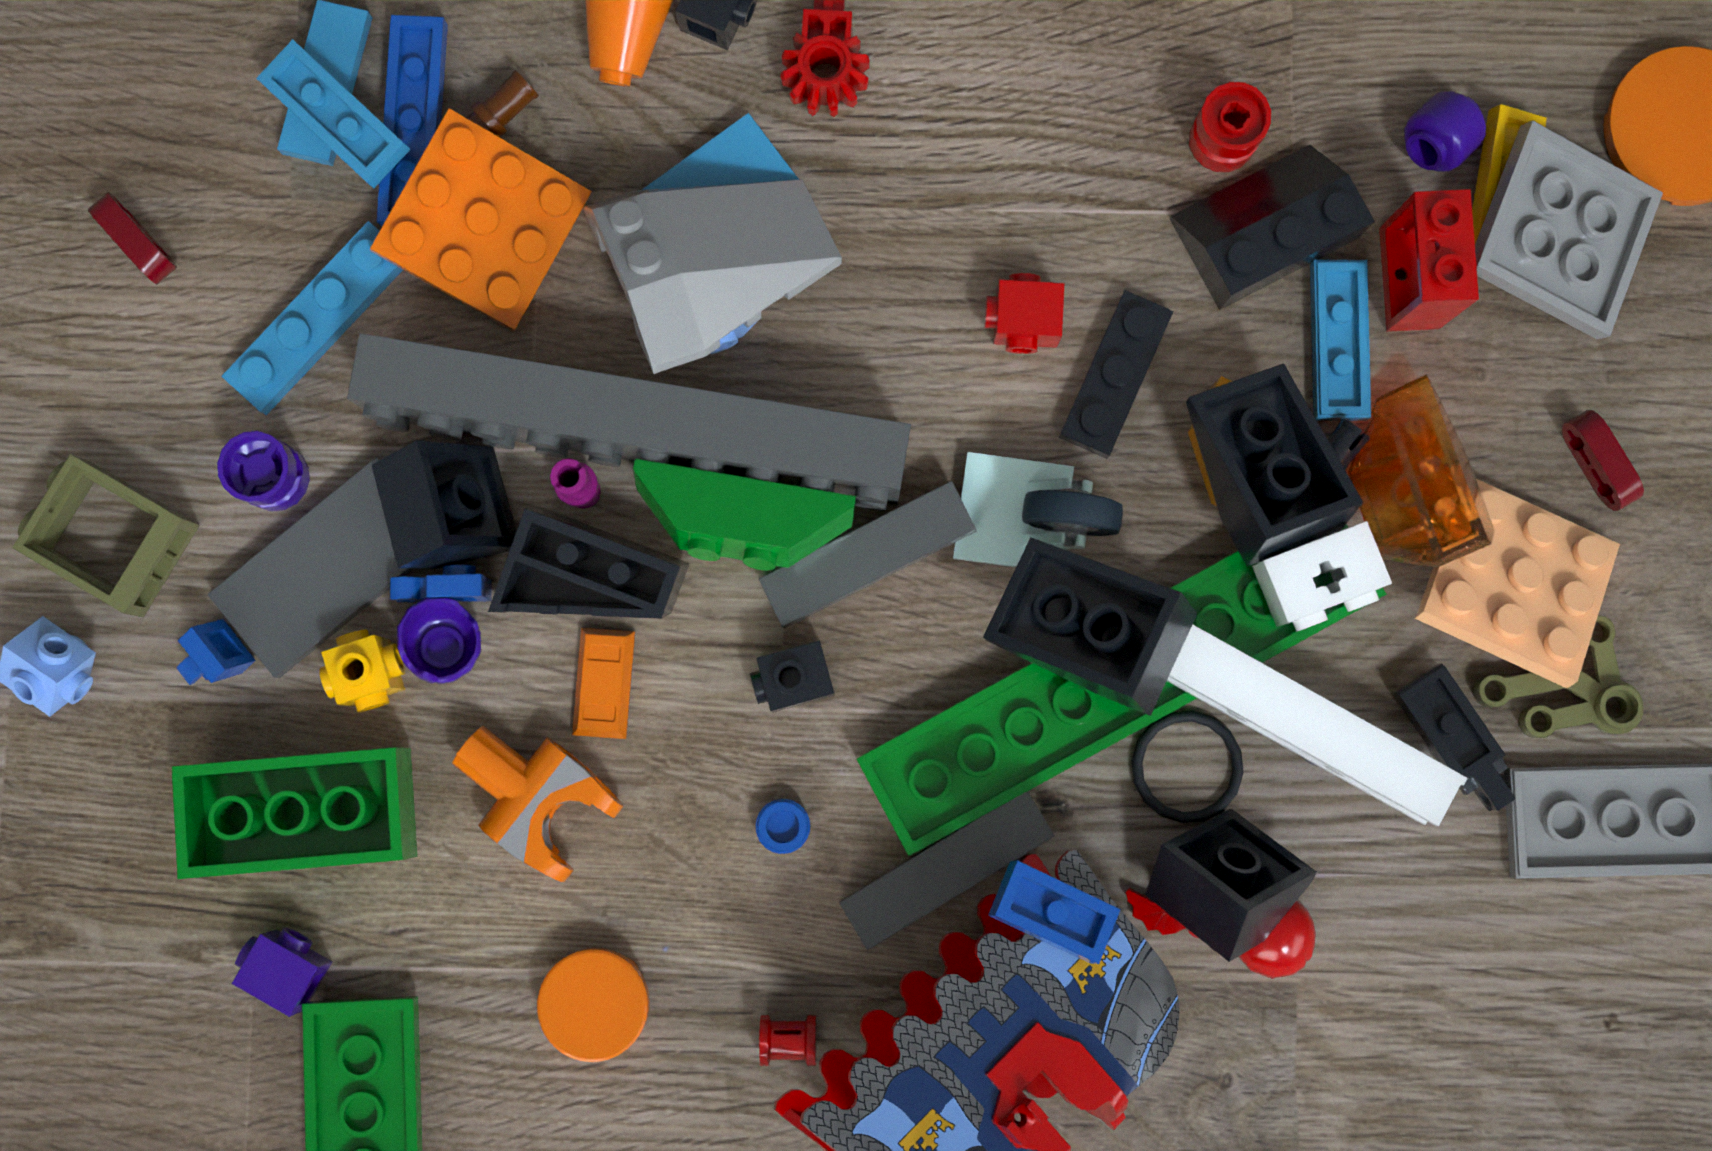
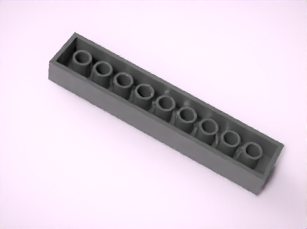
[347,333,911,511]

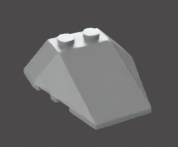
[584,180,842,374]

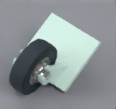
[953,452,1123,567]

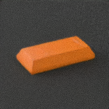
[572,628,635,739]

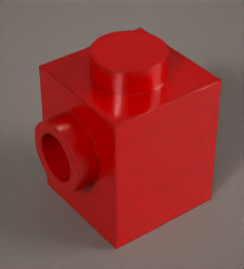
[984,273,1065,354]

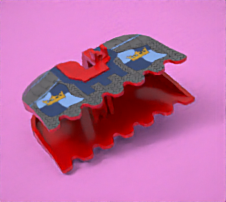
[773,850,1179,1151]

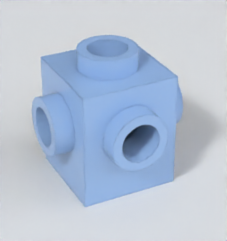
[0,616,96,717]

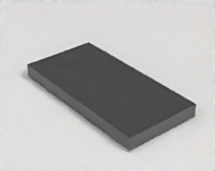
[207,457,414,678]

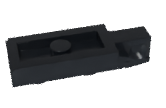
[1393,663,1516,811]

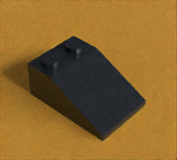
[1186,363,1364,567]
[983,537,1197,716]

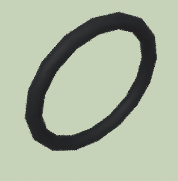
[1131,710,1244,823]

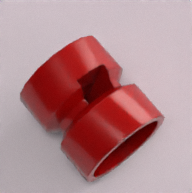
[1189,82,1271,172]

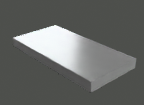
[1504,764,1712,879]

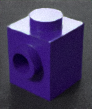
[231,927,332,1017]

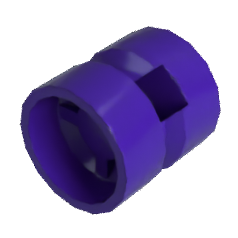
[217,431,310,512]

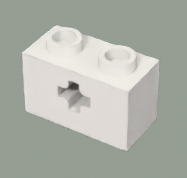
[1252,521,1392,632]

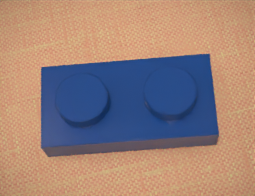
[988,860,1120,964]

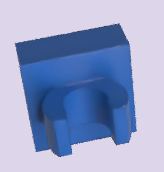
[176,619,256,685]

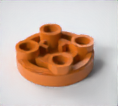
[537,948,650,1062]

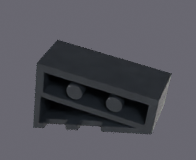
[488,507,690,619]

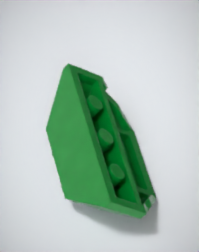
[633,459,856,571]

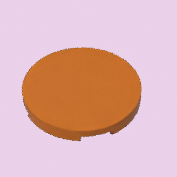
[1603,46,1712,206]

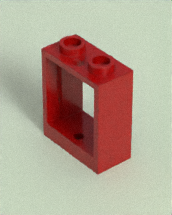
[1379,189,1479,332]

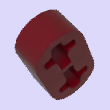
[88,192,177,285]
[1562,410,1644,511]

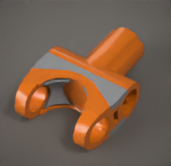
[452,726,623,882]

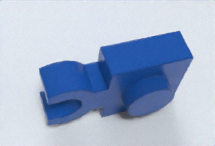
[390,565,492,603]

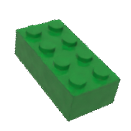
[172,747,418,879]

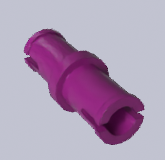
[550,458,601,509]

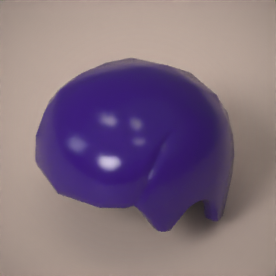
[397,597,482,684]

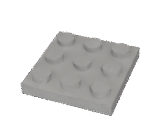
[1475,121,1663,340]

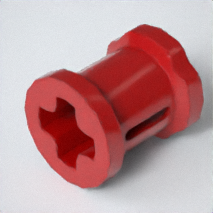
[759,1015,816,1066]

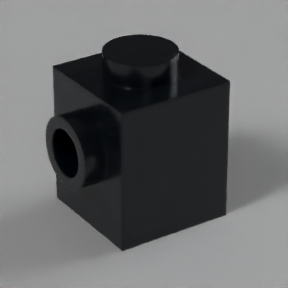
[675,0,757,51]
[750,640,835,713]

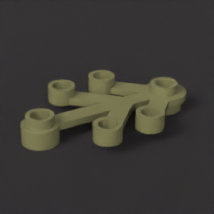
[1473,615,1644,738]

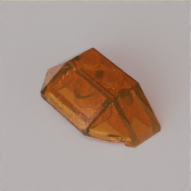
[1348,374,1495,568]

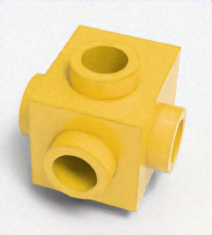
[319,629,405,713]

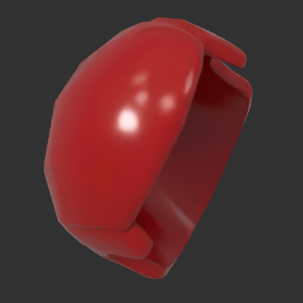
[1238,900,1316,979]

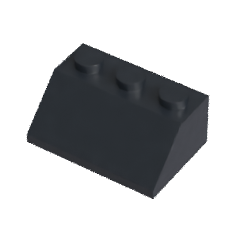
[1169,145,1375,310]

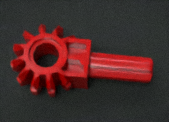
[780,0,870,117]

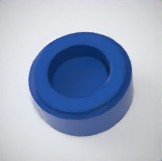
[755,799,811,854]

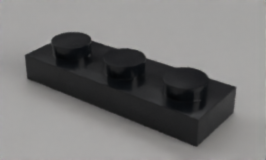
[1058,290,1174,459]

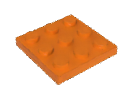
[370,108,592,332]

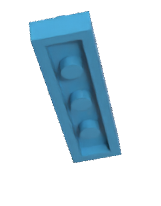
[221,221,403,415]

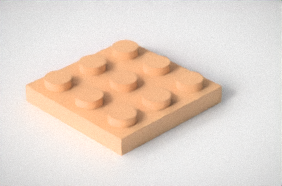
[1415,476,1620,689]

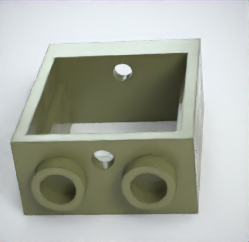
[12,454,200,618]

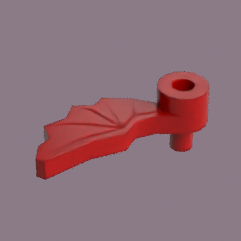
[1125,887,1198,938]

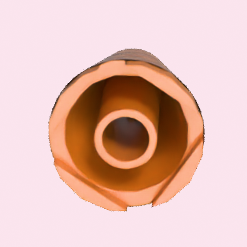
[585,0,673,87]

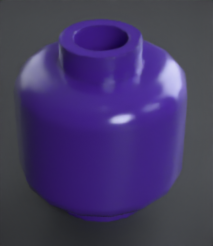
[1404,91,1486,172]

